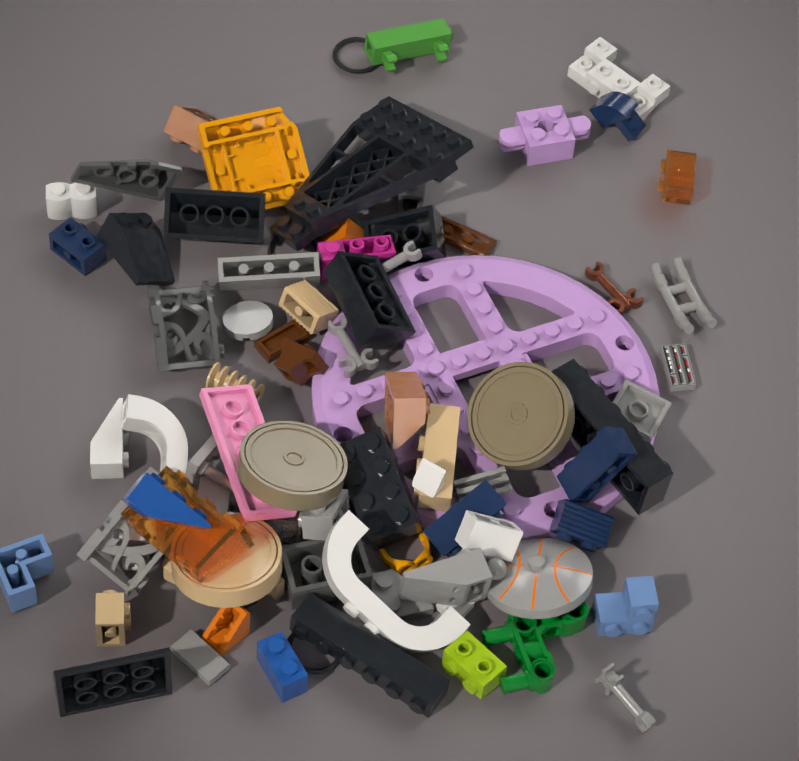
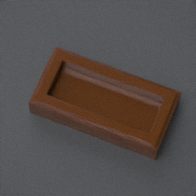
[254,319,310,364]

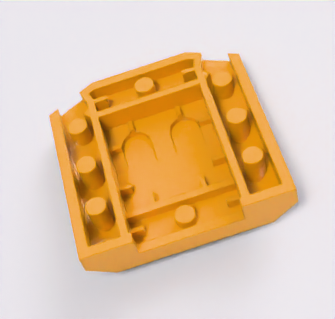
[197,107,310,210]

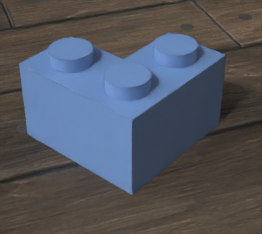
[0,533,54,613]
[592,576,659,638]

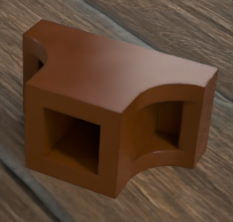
[274,337,329,387]

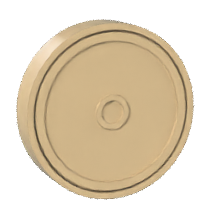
[170,512,282,608]

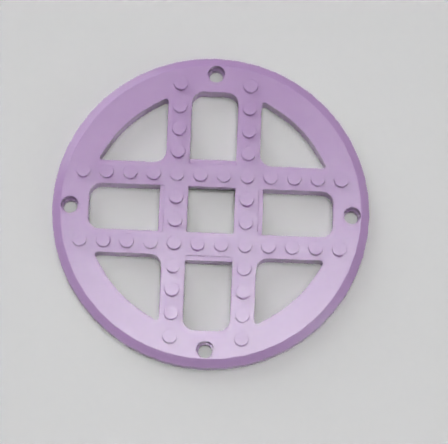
[311,255,659,540]

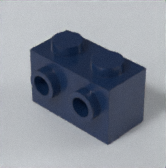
[49,217,107,276]

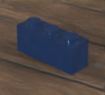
[557,426,638,502]
[423,479,507,557]

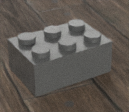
[281,538,373,610]

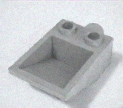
[398,548,507,606]

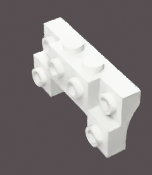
[567,37,670,121]

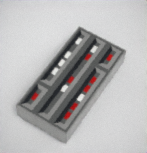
[660,344,697,392]

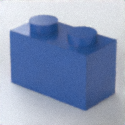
[257,631,308,703]

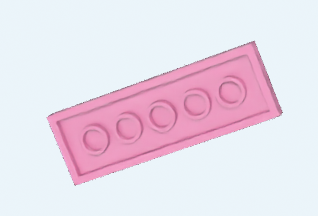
[199,384,297,522]

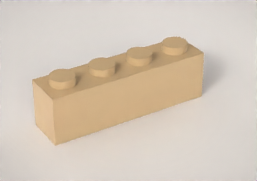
[413,403,460,512]

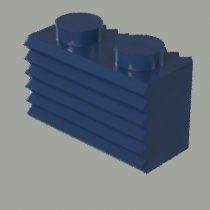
[549,499,614,552]

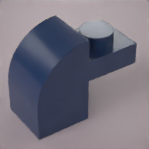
[589,91,646,142]

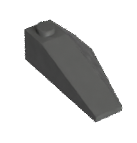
[71,159,182,201]

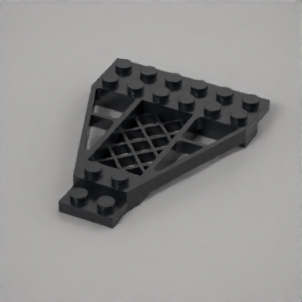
[269,96,474,252]

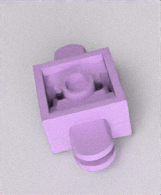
[498,105,591,166]

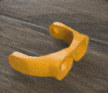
[379,533,433,575]

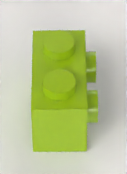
[442,630,507,700]

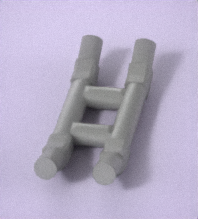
[650,257,717,334]

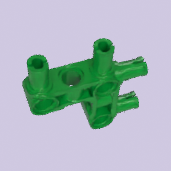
[481,601,589,695]

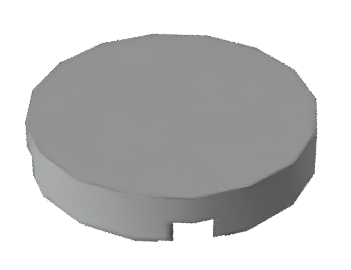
[222,301,273,341]

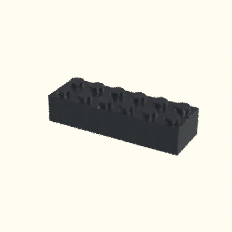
[551,359,673,515]

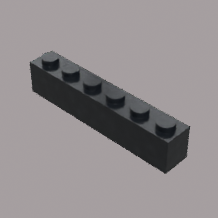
[290,593,450,718]

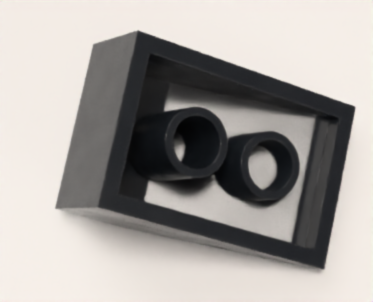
[363,205,447,267]
[97,212,175,285]

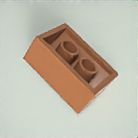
[163,105,219,154]
[384,372,430,449]

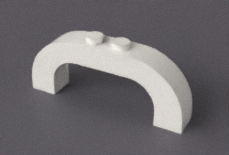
[113,394,190,547]
[322,510,471,653]

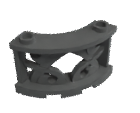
[147,281,225,372]

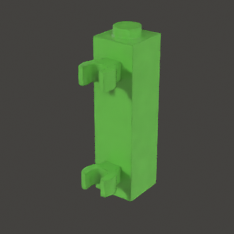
[364,18,453,72]

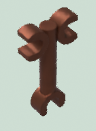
[585,261,644,316]

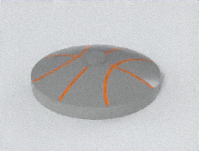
[487,538,593,619]

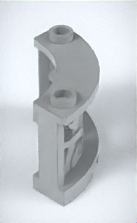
[76,466,201,596]

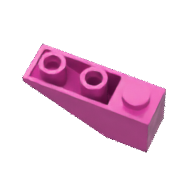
[317,235,396,281]

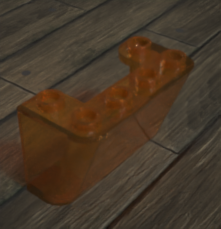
[121,466,254,583]

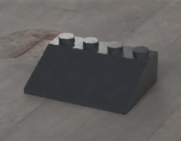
[52,647,173,717]

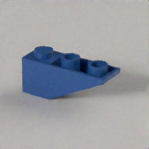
[122,472,212,529]

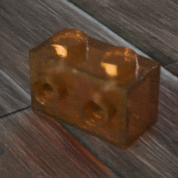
[658,150,696,205]

